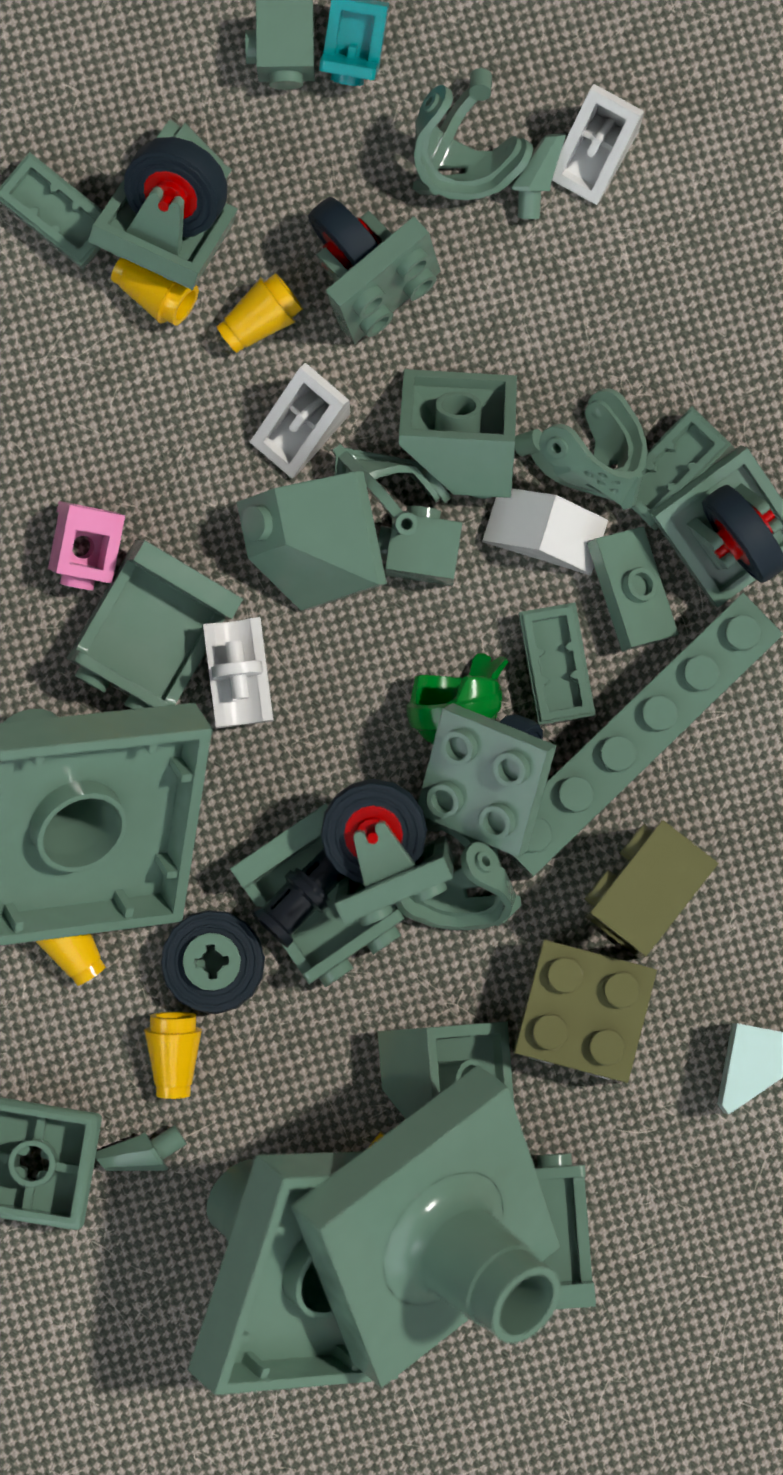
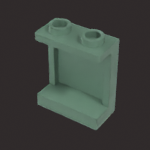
[66,540,243,709]
[230,803,405,988]
[534,1153,596,1310]

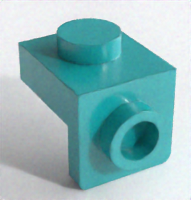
[319,0,390,86]

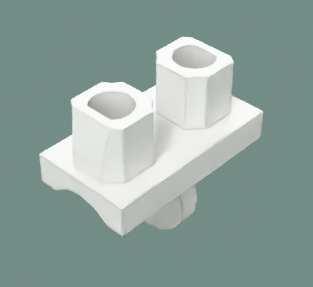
[203,617,274,728]

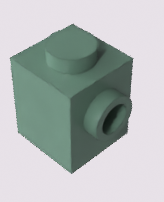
[245,0,315,90]
[378,506,462,586]

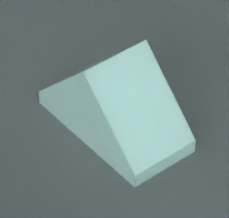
[717,1023,783,1115]

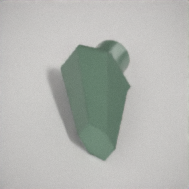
[510,133,566,219]
[95,1125,187,1171]

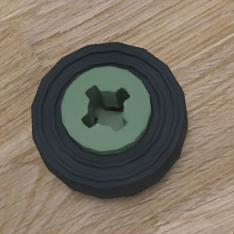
[161,910,265,1014]

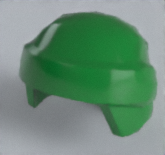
[407,653,509,744]

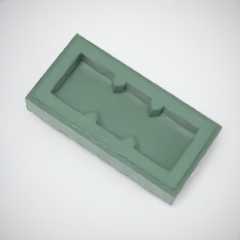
[0,152,102,270]
[632,407,735,530]
[587,526,679,652]
[518,602,596,726]

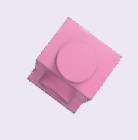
[48,501,125,590]

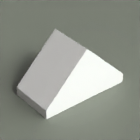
[552,84,644,205]
[250,363,350,479]
[482,488,608,575]

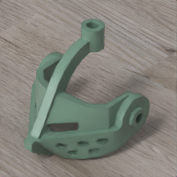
[413,68,533,200]
[515,388,648,510]
[331,443,451,535]
[395,818,522,930]

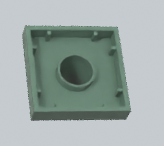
[0,703,212,946]
[291,1065,561,1388]
[188,1151,399,1395]

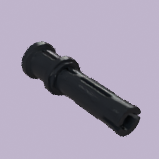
[250,847,345,948]

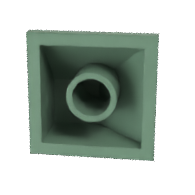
[399,369,517,499]
[236,471,387,611]
[377,1021,514,1119]

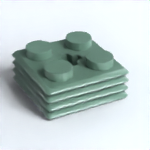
[0,1097,102,1230]

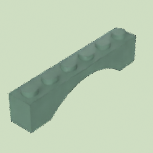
[505,593,783,879]

